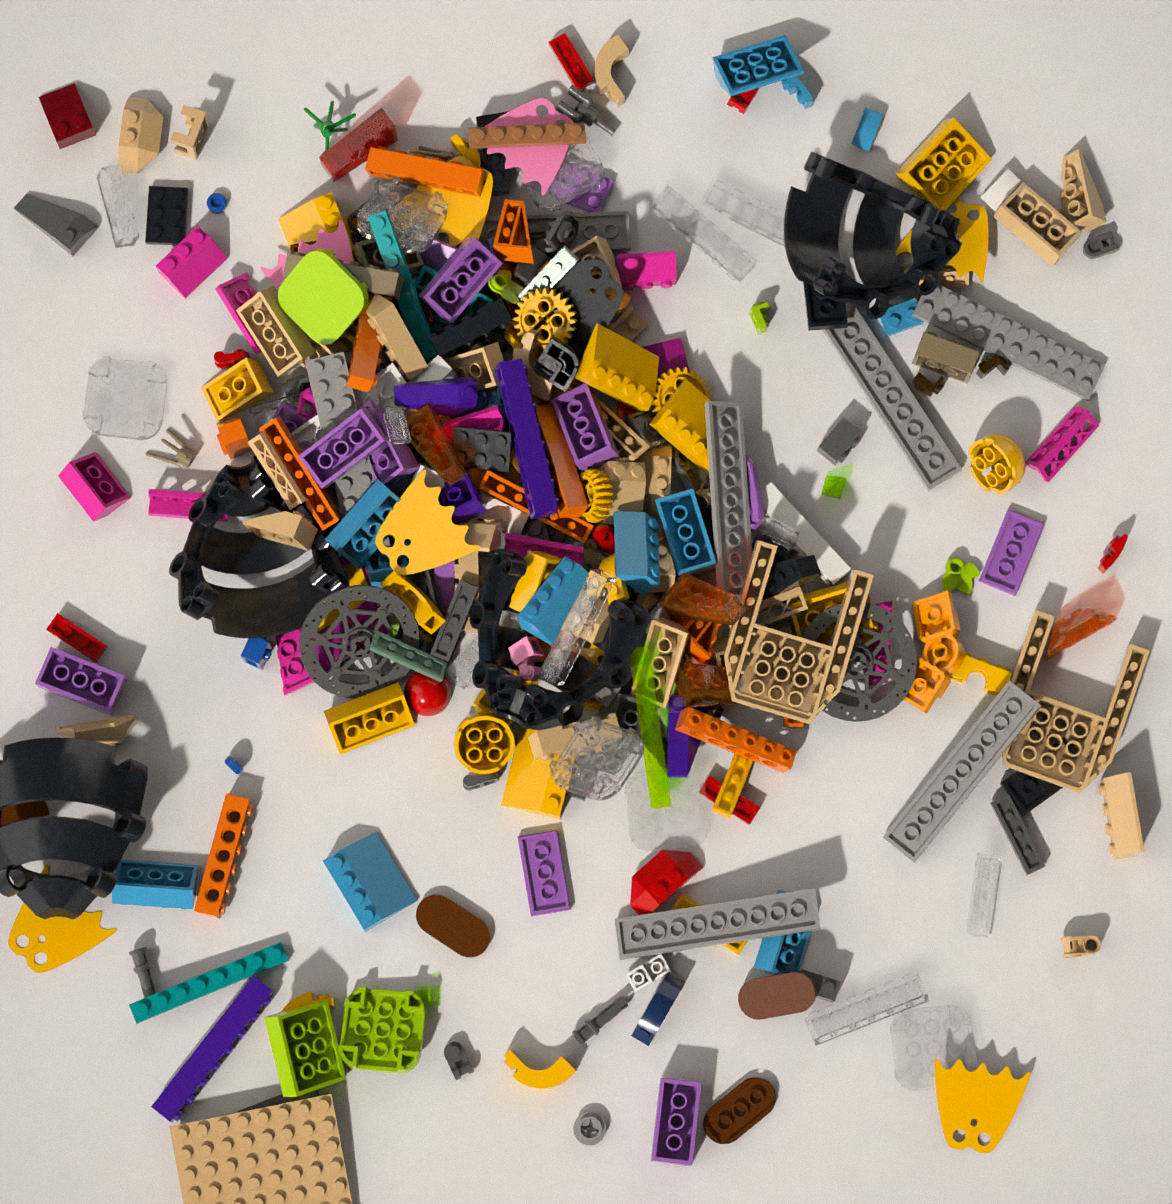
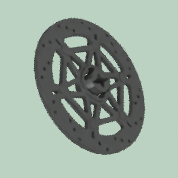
[299,585,419,699]
[802,602,917,722]

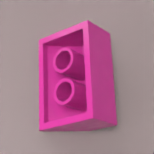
[156,226,227,299]
[616,251,676,290]
[58,452,131,522]

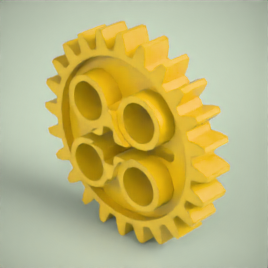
[513,287,578,351]
[651,367,713,412]

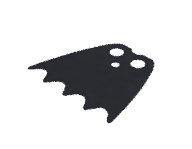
[525,259,624,361]

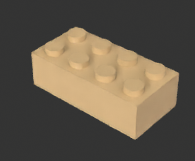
[236,286,316,377]

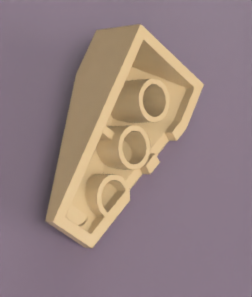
[1059,149,1107,232]

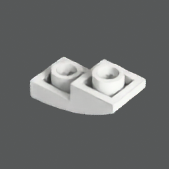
[981,168,1022,211]
[626,954,672,992]

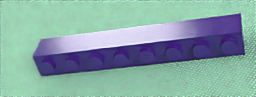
[495,359,559,519]
[151,976,274,1123]

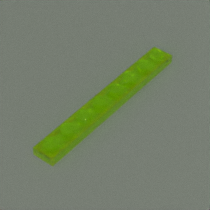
[630,646,671,809]

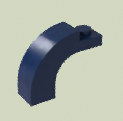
[631,972,686,1046]

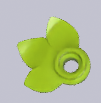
[488,270,524,304]
[942,558,980,594]

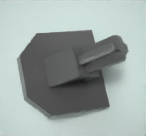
[529,210,579,253]

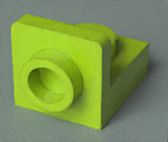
[749,301,770,335]

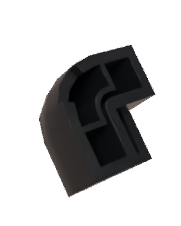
[534,335,579,392]

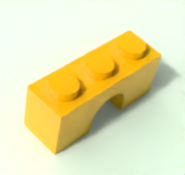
[950,652,1012,696]

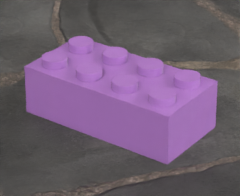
[418,237,503,323]
[551,383,619,472]
[298,408,389,489]
[35,647,128,716]
[651,1078,702,1166]

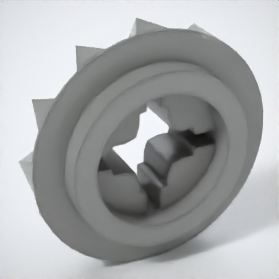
[573,1112,606,1145]

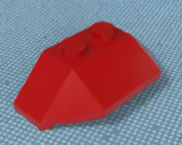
[630,850,704,915]

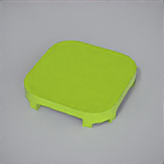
[278,249,370,345]
[338,987,426,1074]

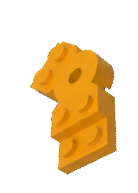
[896,591,965,714]

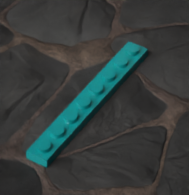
[368,210,439,364]
[129,942,289,1024]

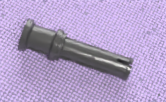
[129,947,156,998]
[572,996,629,1046]

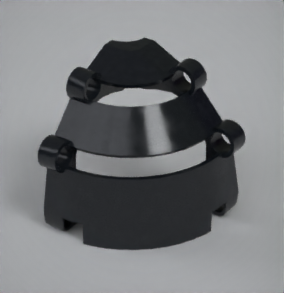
[784,152,962,319]
[169,460,349,638]
[469,548,649,727]
[0,737,148,920]

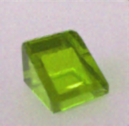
[821,475,846,499]
[415,985,441,1007]

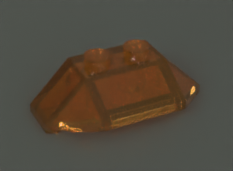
[1044,608,1117,661]

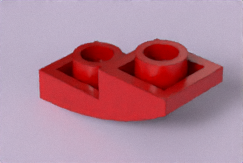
[1098,534,1128,574]

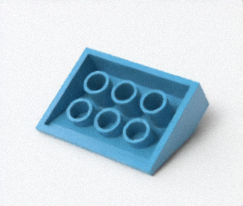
[712,35,804,96]
[323,832,417,932]

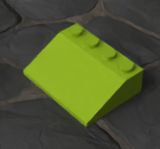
[264,1000,346,1097]

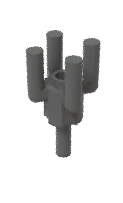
[556,85,616,136]

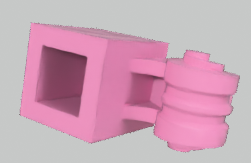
[508,636,545,682]

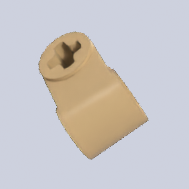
[1061,935,1101,958]

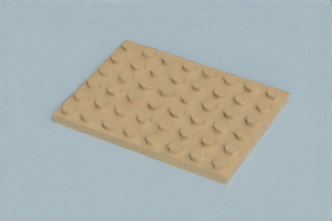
[169,1093,353,1204]

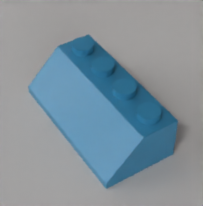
[325,479,401,569]
[655,488,716,575]
[614,511,660,595]
[517,557,600,646]
[112,859,198,909]
[754,890,820,975]

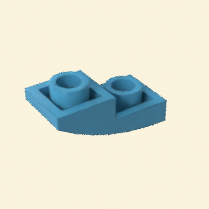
[781,76,813,109]
[851,107,883,151]

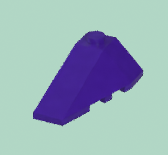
[393,376,478,418]
[438,470,487,525]
[667,695,708,778]

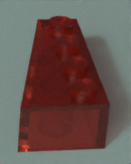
[319,108,398,182]

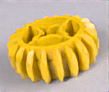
[579,469,614,523]

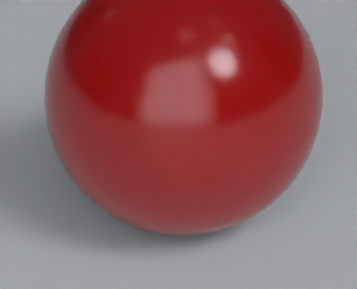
[404,672,452,716]

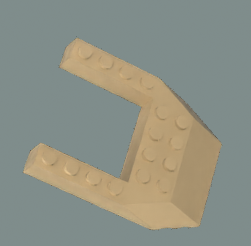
[724,540,874,724]
[1002,610,1150,793]

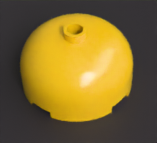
[968,434,1026,495]
[453,712,515,774]

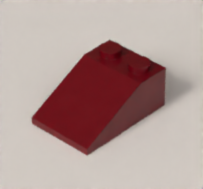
[38,83,96,149]

